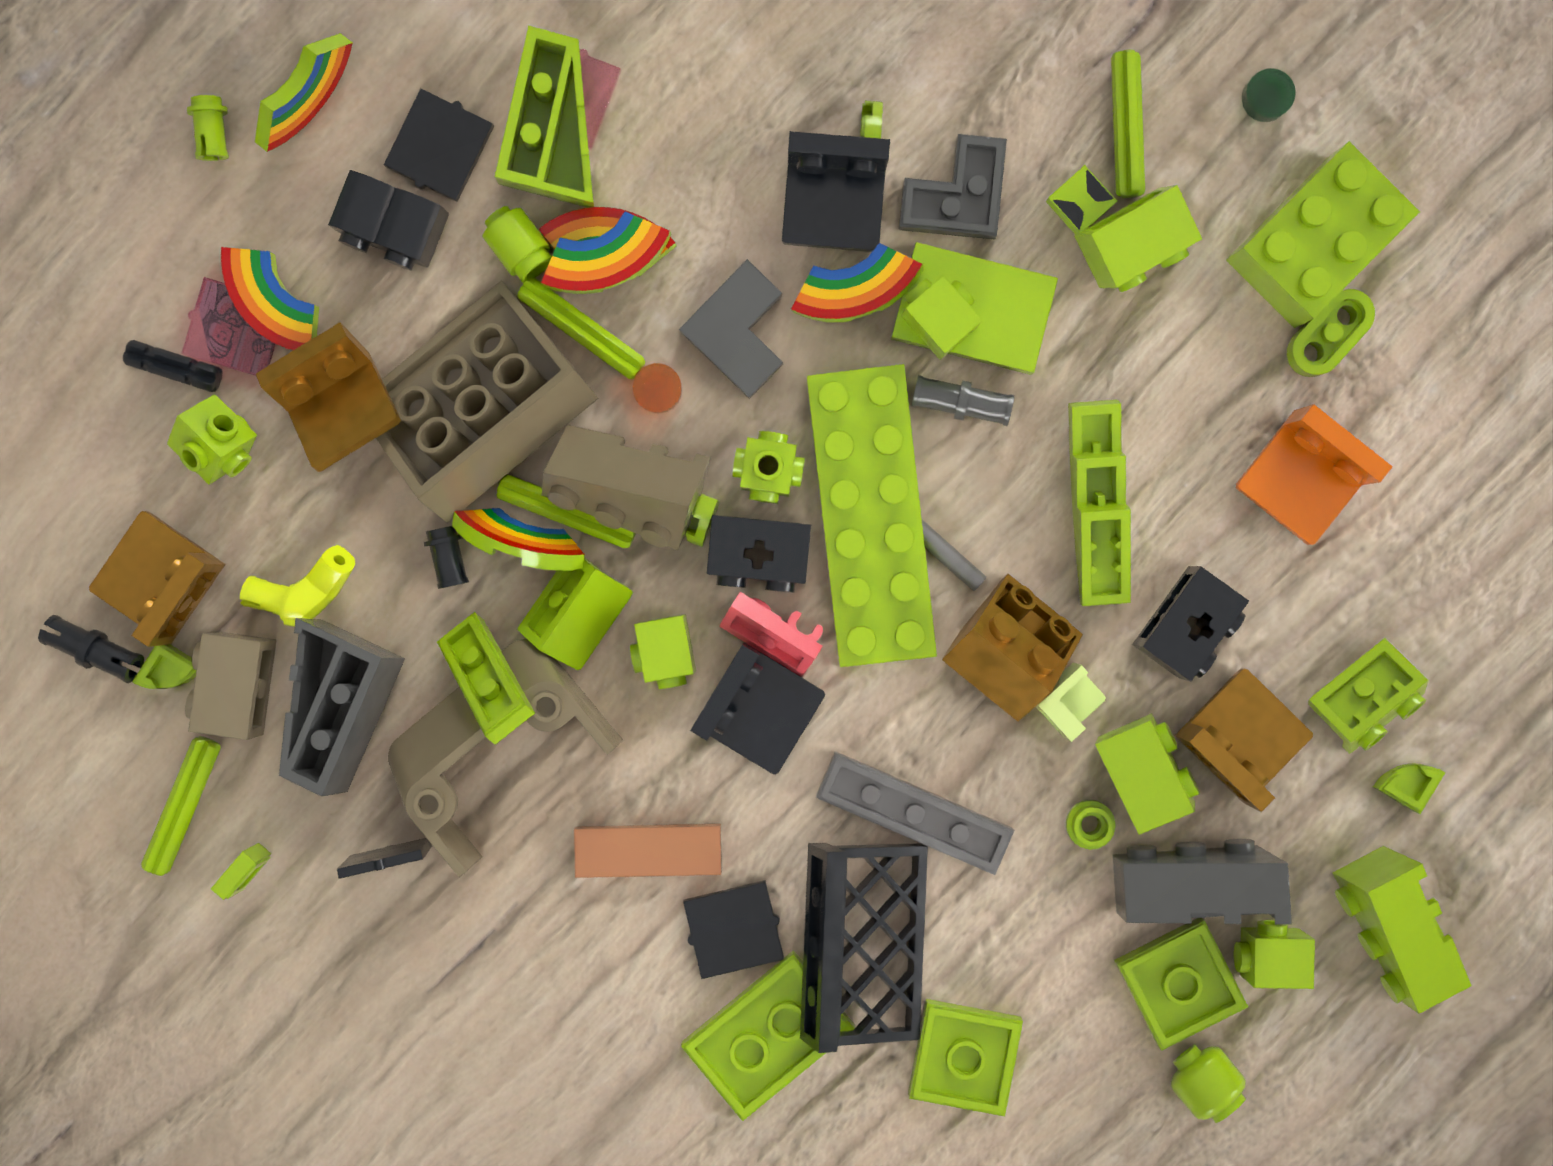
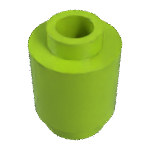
[482,206,552,283]

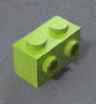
[1074,185,1202,292]
[1095,713,1200,835]

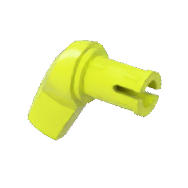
[240,545,355,627]

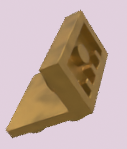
[256,322,401,472]
[89,511,226,647]
[1175,668,1313,812]

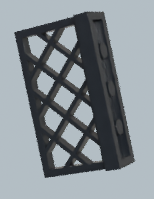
[800,843,928,1053]

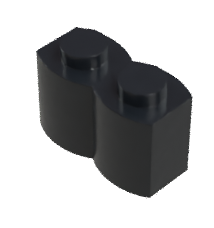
[328,170,449,271]

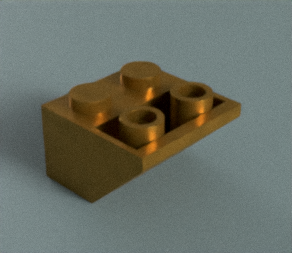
[942,574,1083,722]

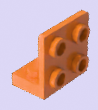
[1236,404,1393,545]

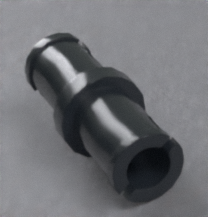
[38,615,144,683]

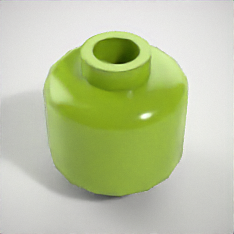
[1171,1044,1246,1123]

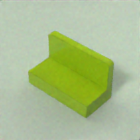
[517,557,633,670]

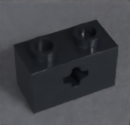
[706,515,811,593]
[1132,566,1249,682]

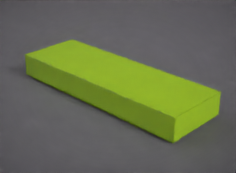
[437,612,535,745]

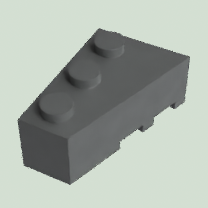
[279,618,405,796]
[1113,839,1292,925]

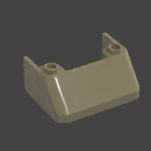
[388,639,623,878]

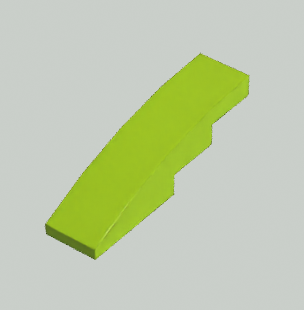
[1068,399,1131,606]

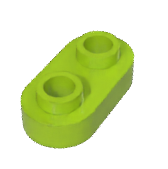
[1287,289,1375,377]

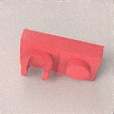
[719,592,823,677]

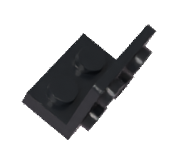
[782,131,890,252]
[690,642,825,775]

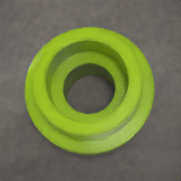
[1066,800,1116,850]

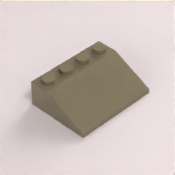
[376,280,599,523]

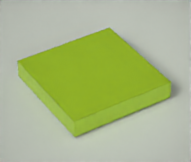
[1114,918,1248,1051]
[908,999,1023,1117]

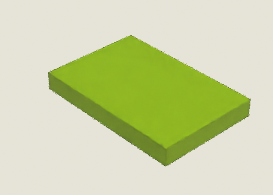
[891,242,1058,375]
[681,950,855,1121]

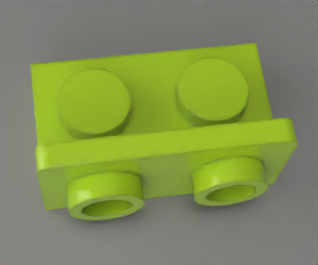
[1308,638,1429,754]

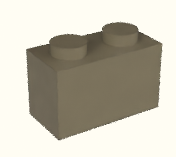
[185,632,277,740]

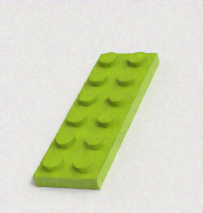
[807,364,937,667]

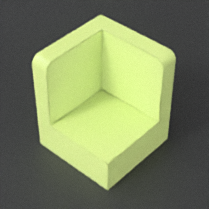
[1036,662,1106,742]

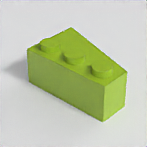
[494,25,594,208]
[1332,846,1472,1014]

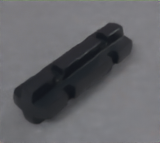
[123,340,223,392]

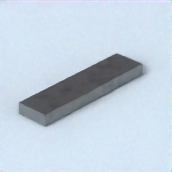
[816,751,1014,875]

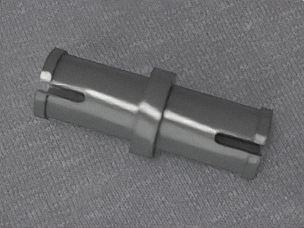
[912,375,1015,426]

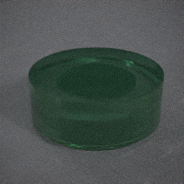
[1242,68,1296,122]

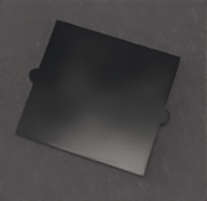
[384,88,494,202]
[337,838,432,879]
[683,880,784,979]

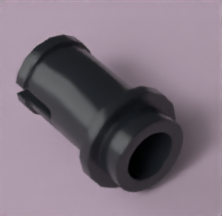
[424,526,469,589]

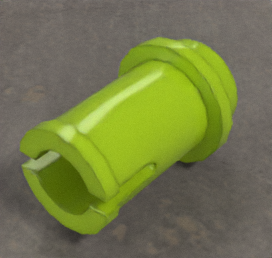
[187,95,229,161]

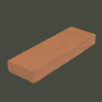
[574,824,722,878]

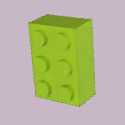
[1226,141,1420,328]

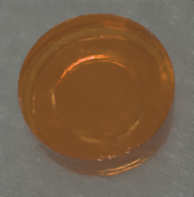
[633,363,682,414]

